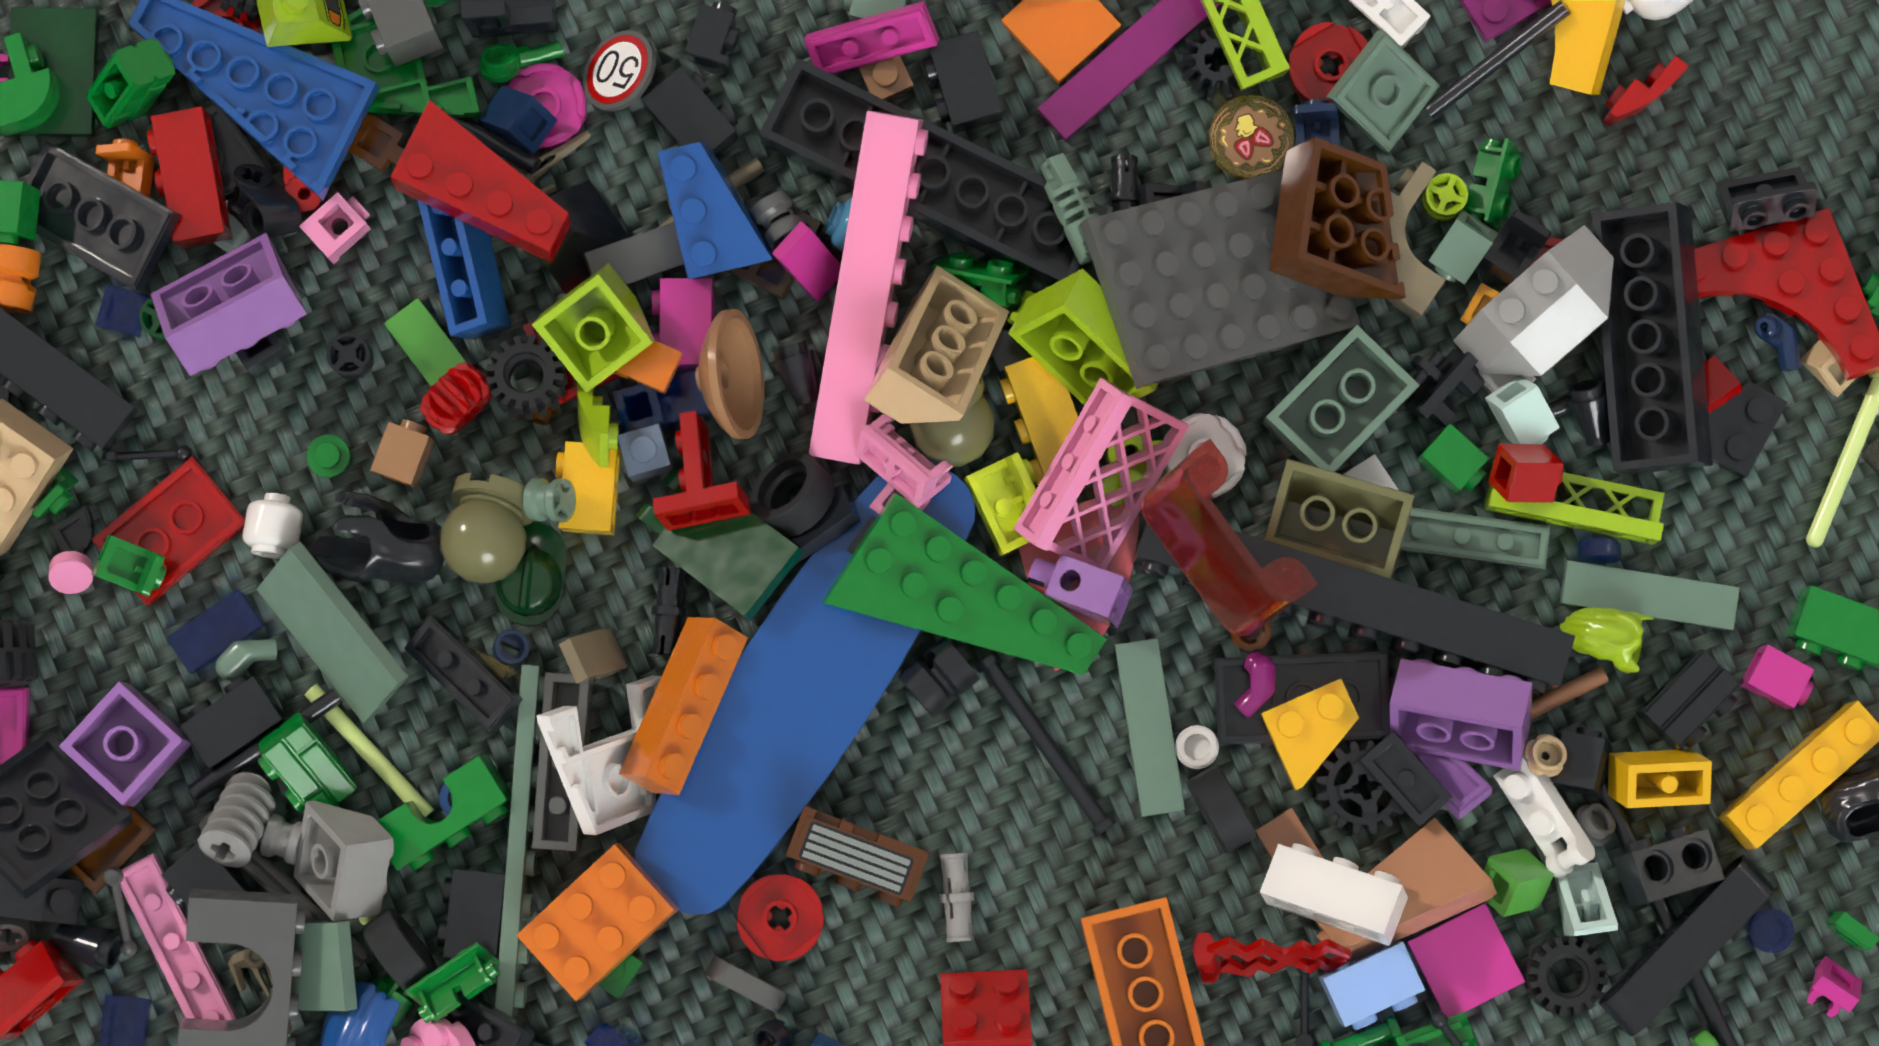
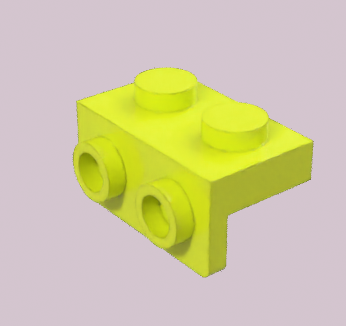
[963,452,1036,556]

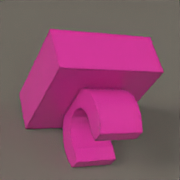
[1807,956,1863,1017]

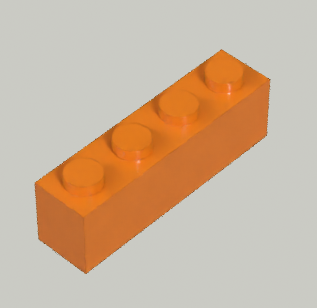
[618,617,748,796]

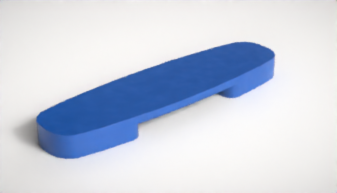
[635,460,975,914]

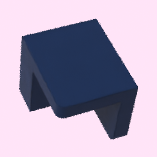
[478,86,557,154]

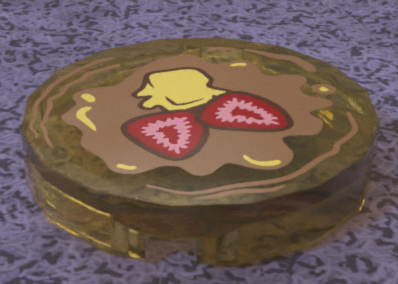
[1209,95,1294,179]

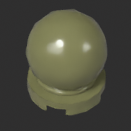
[910,375,994,467]
[440,473,533,583]

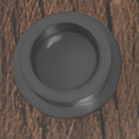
[1574,803,1616,846]

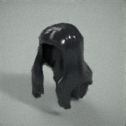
[309,490,445,583]
[1820,761,1879,843]

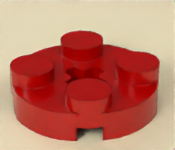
[1288,22,1368,103]
[737,874,824,961]

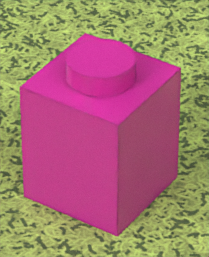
[1739,645,1814,710]

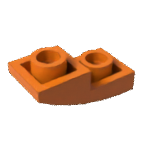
[614,341,683,394]

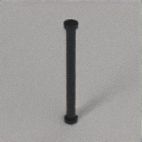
[975,652,1117,836]

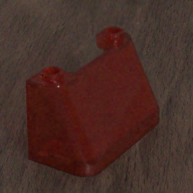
[1141,439,1318,636]

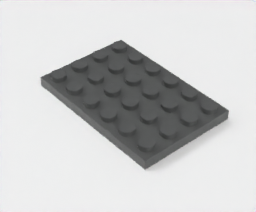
[1080,170,1361,389]

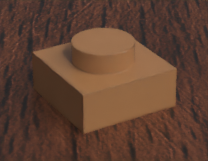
[857,56,914,101]

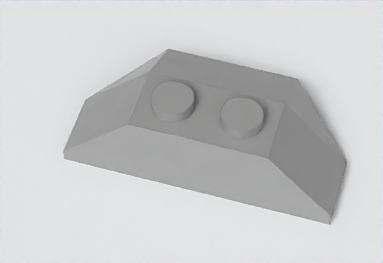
[1453,225,1614,376]

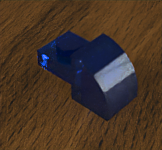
[613,371,711,433]

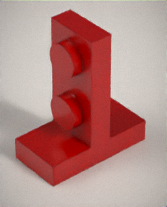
[653,410,751,531]

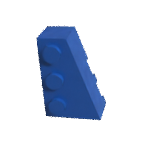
[657,141,775,279]

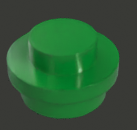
[307,434,351,478]

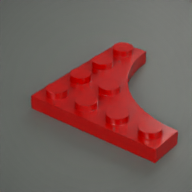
[1694,208,1879,381]

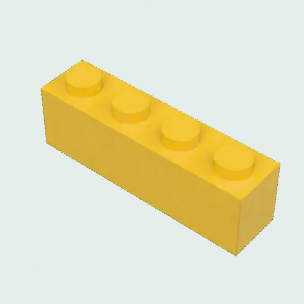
[1717,701,1879,850]

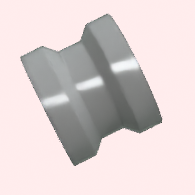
[260,814,302,865]

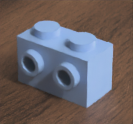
[1318,940,1425,1030]

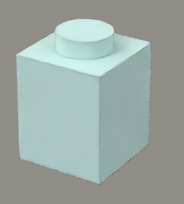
[1485,375,1560,444]

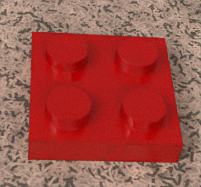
[940,969,1032,1046]

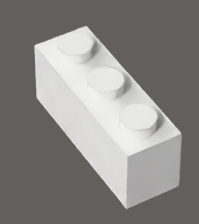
[1260,843,1408,946]

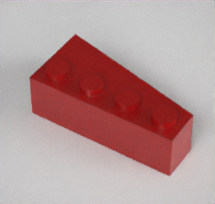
[390,100,571,263]

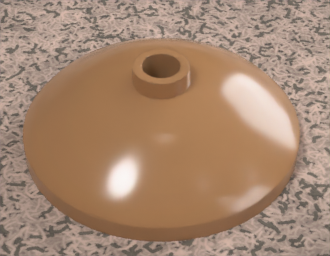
[695,309,765,440]

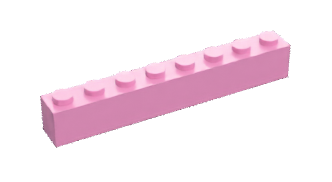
[809,111,928,465]

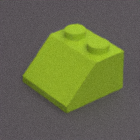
[532,262,655,393]

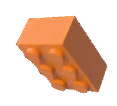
[516,844,680,1001]

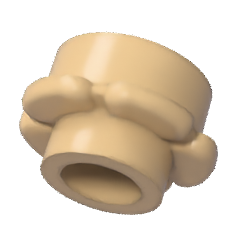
[1524,734,1567,777]

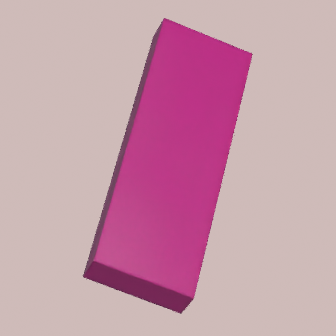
[804,1,939,74]

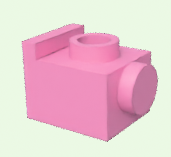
[299,192,371,264]

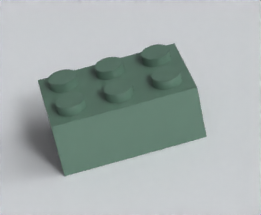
[1262,325,1420,472]

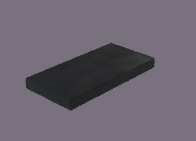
[25,141,181,292]
[1213,651,1390,746]

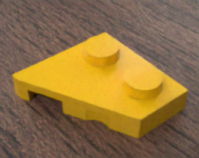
[1260,678,1359,791]

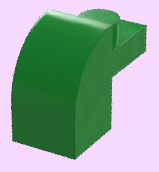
[0,32,60,137]

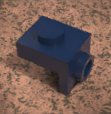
[1294,99,1340,146]

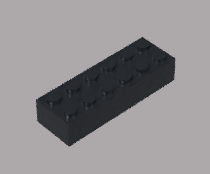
[1591,201,1713,475]

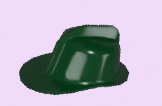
[494,522,567,626]

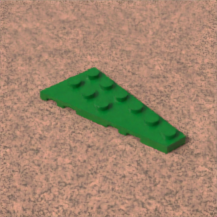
[821,493,1107,675]

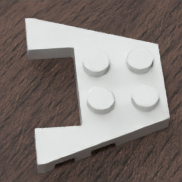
[536,675,662,835]

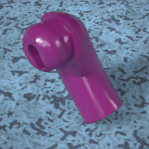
[1234,652,1275,719]

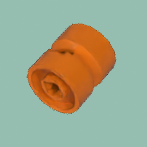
[0,244,42,314]

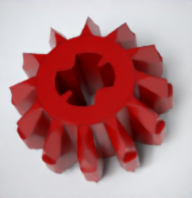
[420,362,492,435]

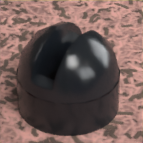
[753,1019,792,1046]

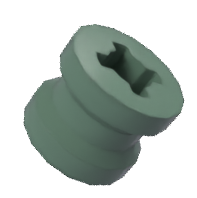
[523,478,576,523]

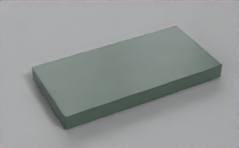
[256,542,408,723]

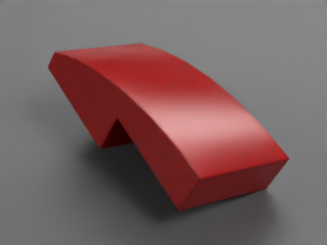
[1602,56,1689,126]

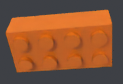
[1080,897,1205,1046]

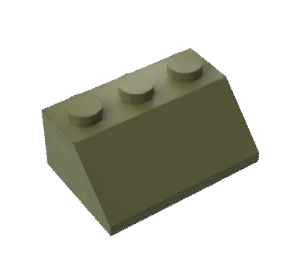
[1264,459,1415,579]

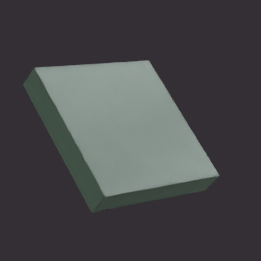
[1326,30,1440,152]
[290,921,357,1011]

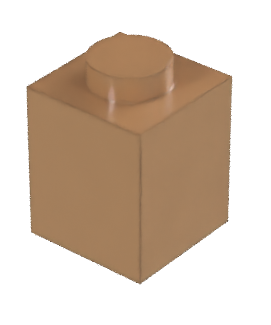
[370,419,435,489]

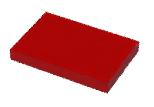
[92,457,245,606]

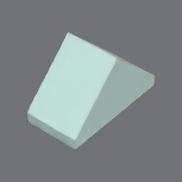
[1555,862,1618,936]

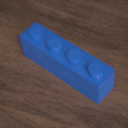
[418,200,511,340]

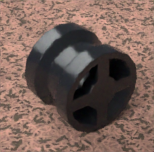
[326,333,374,380]

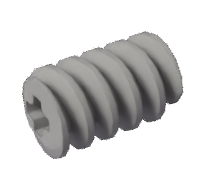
[197,772,276,868]

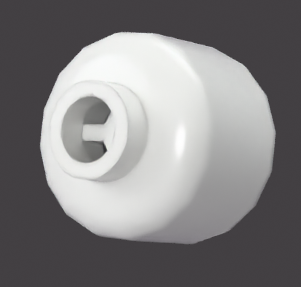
[242,493,303,559]

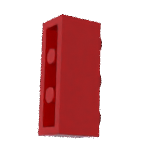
[147,106,233,249]

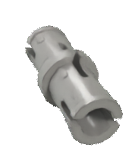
[940,853,975,942]

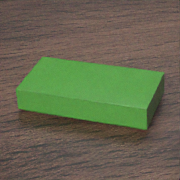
[383,298,468,386]

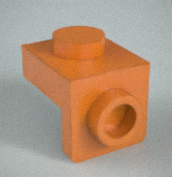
[95,139,155,197]

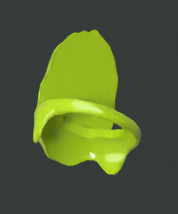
[1560,607,1654,674]

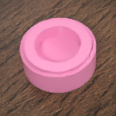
[49,551,93,594]

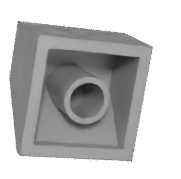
[293,800,394,922]

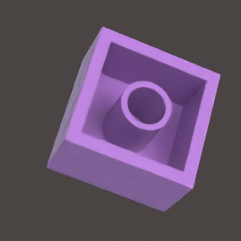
[59,681,192,807]

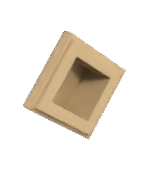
[1801,340,1857,397]

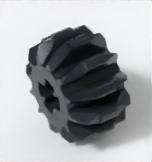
[1179,29,1252,101]

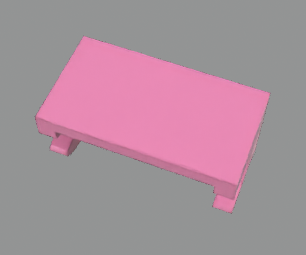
[855,414,953,508]

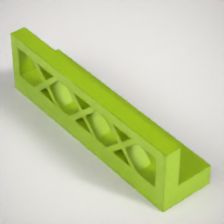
[1201,0,1290,91]
[1483,459,1665,545]

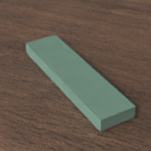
[1401,508,1551,570]
[1559,560,1740,631]
[1114,638,1185,817]

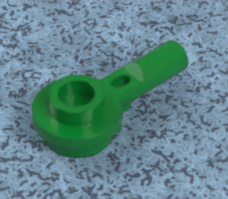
[479,40,564,83]

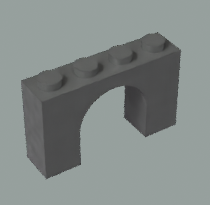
[178,888,306,1046]

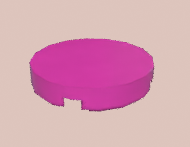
[506,63,587,149]

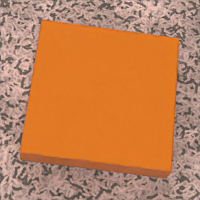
[1001,0,1121,85]

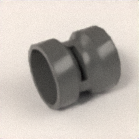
[750,190,807,250]

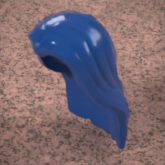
[319,981,401,1046]

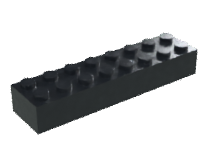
[759,58,1108,285]

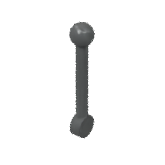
[104,867,137,957]

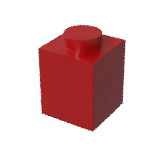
[1488,443,1564,503]

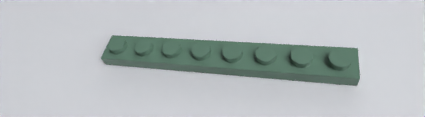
[495,665,545,1017]

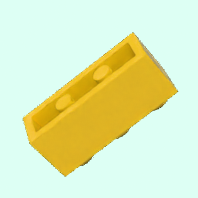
[999,357,1078,486]

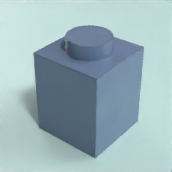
[618,423,674,483]

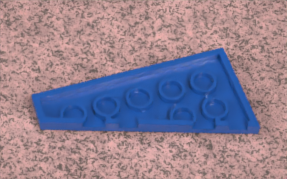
[128,0,380,201]

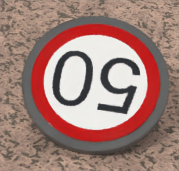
[583,30,656,112]

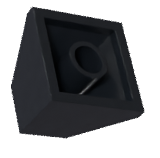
[539,180,629,294]

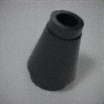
[773,340,819,407]
[1567,379,1610,447]
[52,923,122,971]

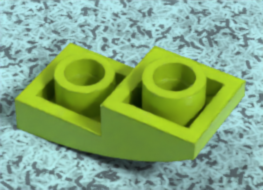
[577,382,619,467]

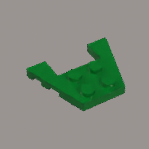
[331,0,481,119]

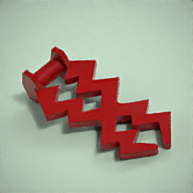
[1192,933,1351,984]

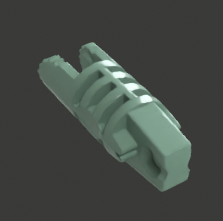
[1041,153,1099,265]

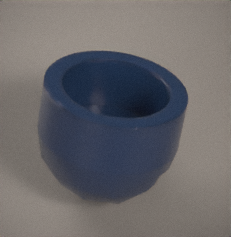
[492,630,529,666]

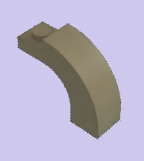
[1388,161,1445,322]

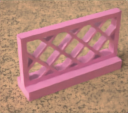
[1014,378,1189,570]

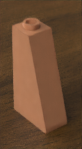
[1315,818,1497,962]

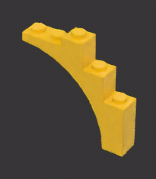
[1550,0,1626,95]

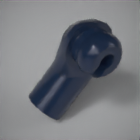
[1754,314,1801,371]

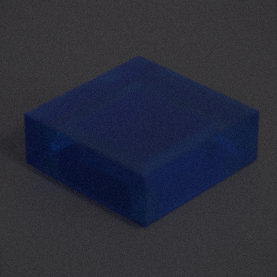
[95,284,151,338]

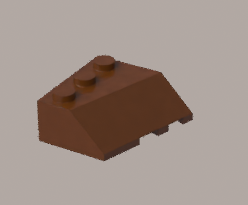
[1269,137,1406,299]

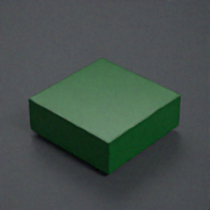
[1826,911,1879,951]

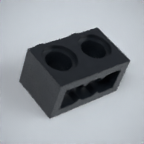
[1613,825,1725,908]

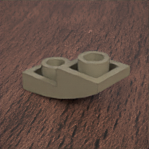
[559,628,629,684]

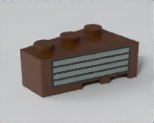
[786,806,930,907]

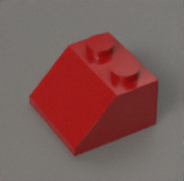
[0,939,85,1040]

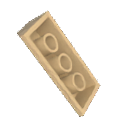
[864,266,1010,424]

